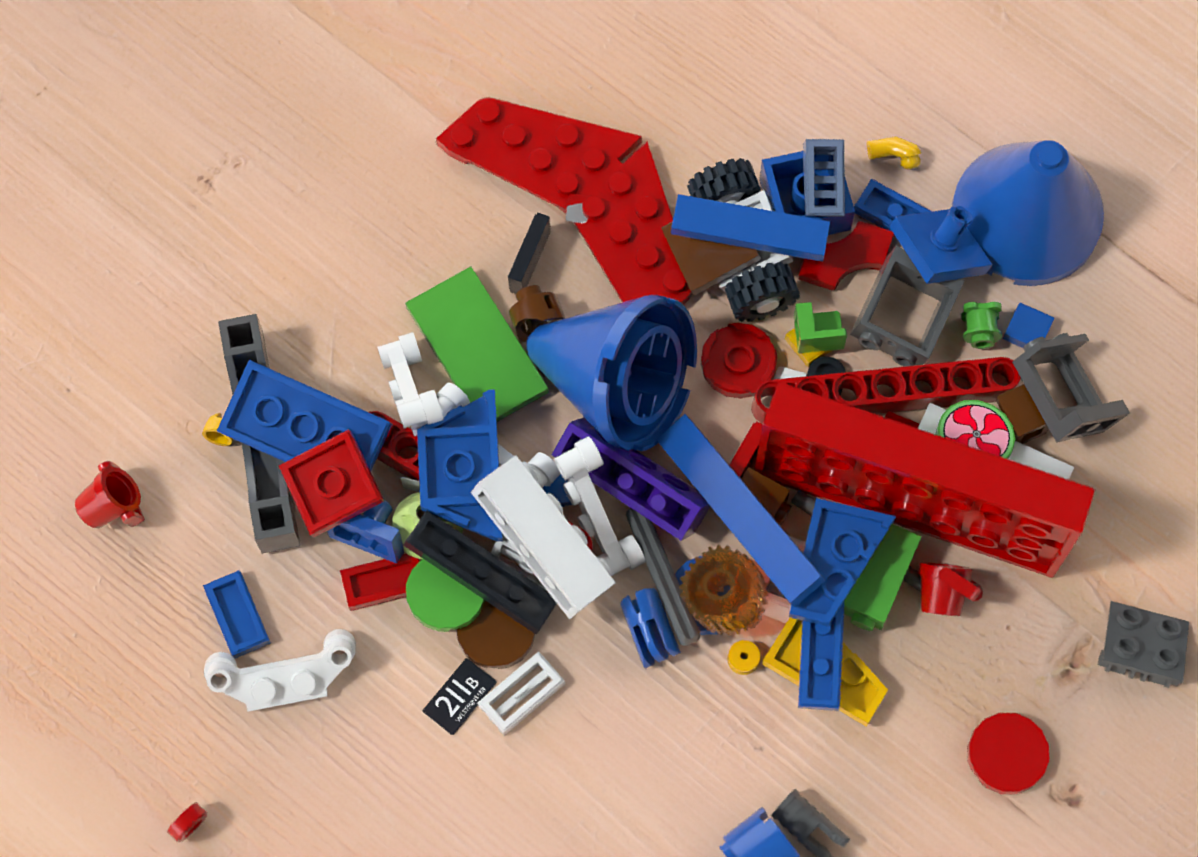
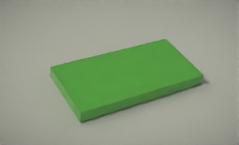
[405,266,549,422]

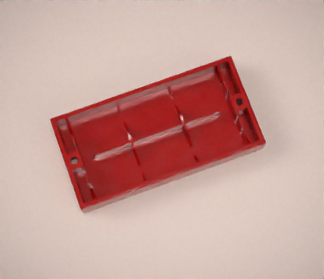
[755,382,1095,578]

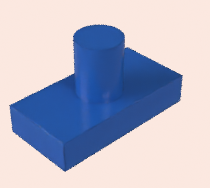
[327,500,404,564]

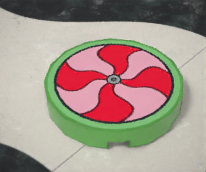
[935,400,1016,459]

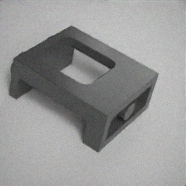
[1013,333,1130,442]

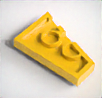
[762,618,888,727]

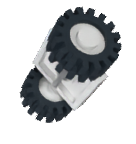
[687,158,800,322]

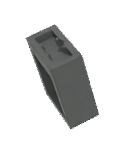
[850,246,965,367]

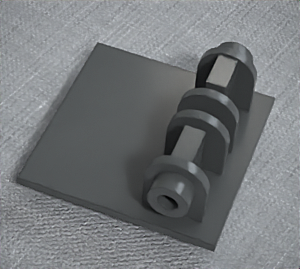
[1098,601,1189,688]

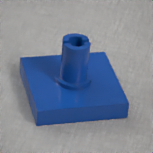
[889,206,993,284]

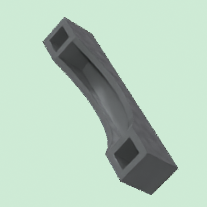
[218,314,301,554]

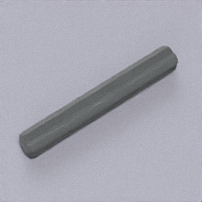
[626,508,700,646]

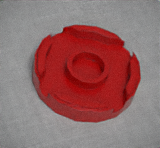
[700,322,778,399]
[967,713,1050,794]

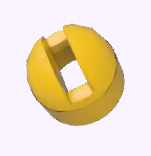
[202,413,233,446]

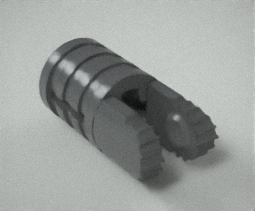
[771,789,850,857]

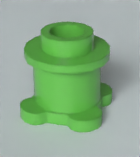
[961,302,1002,349]

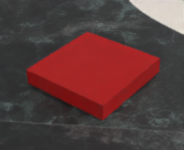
[279,430,384,537]

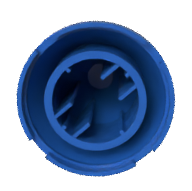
[951,140,1104,286]
[526,295,697,452]

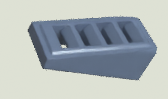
[803,139,845,217]

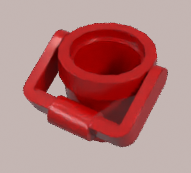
[75,461,145,528]
[919,562,983,616]

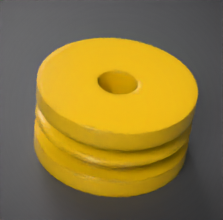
[727,640,760,675]

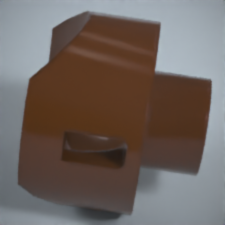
[509,285,565,343]

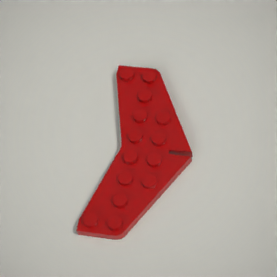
[436,97,692,305]

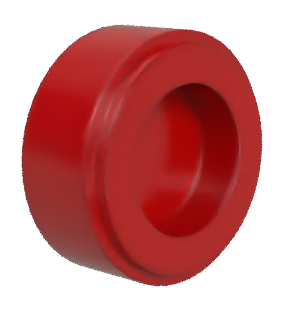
[167,802,207,842]

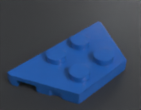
[417,389,503,542]

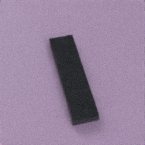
[403,510,557,634]

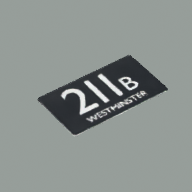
[423,658,496,735]

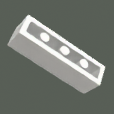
[471,455,616,619]

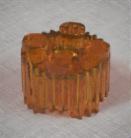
[679,545,769,636]

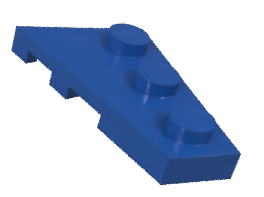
[789,498,896,626]

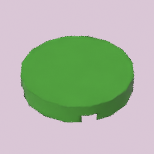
[406,559,485,632]

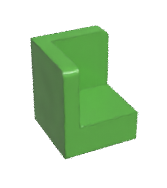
[793,302,847,354]

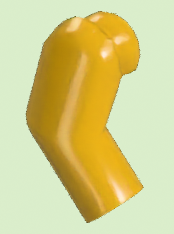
[866,137,921,169]

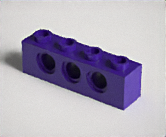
[551,417,711,541]

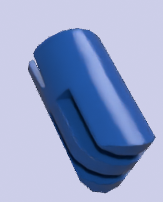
[620,588,681,669]

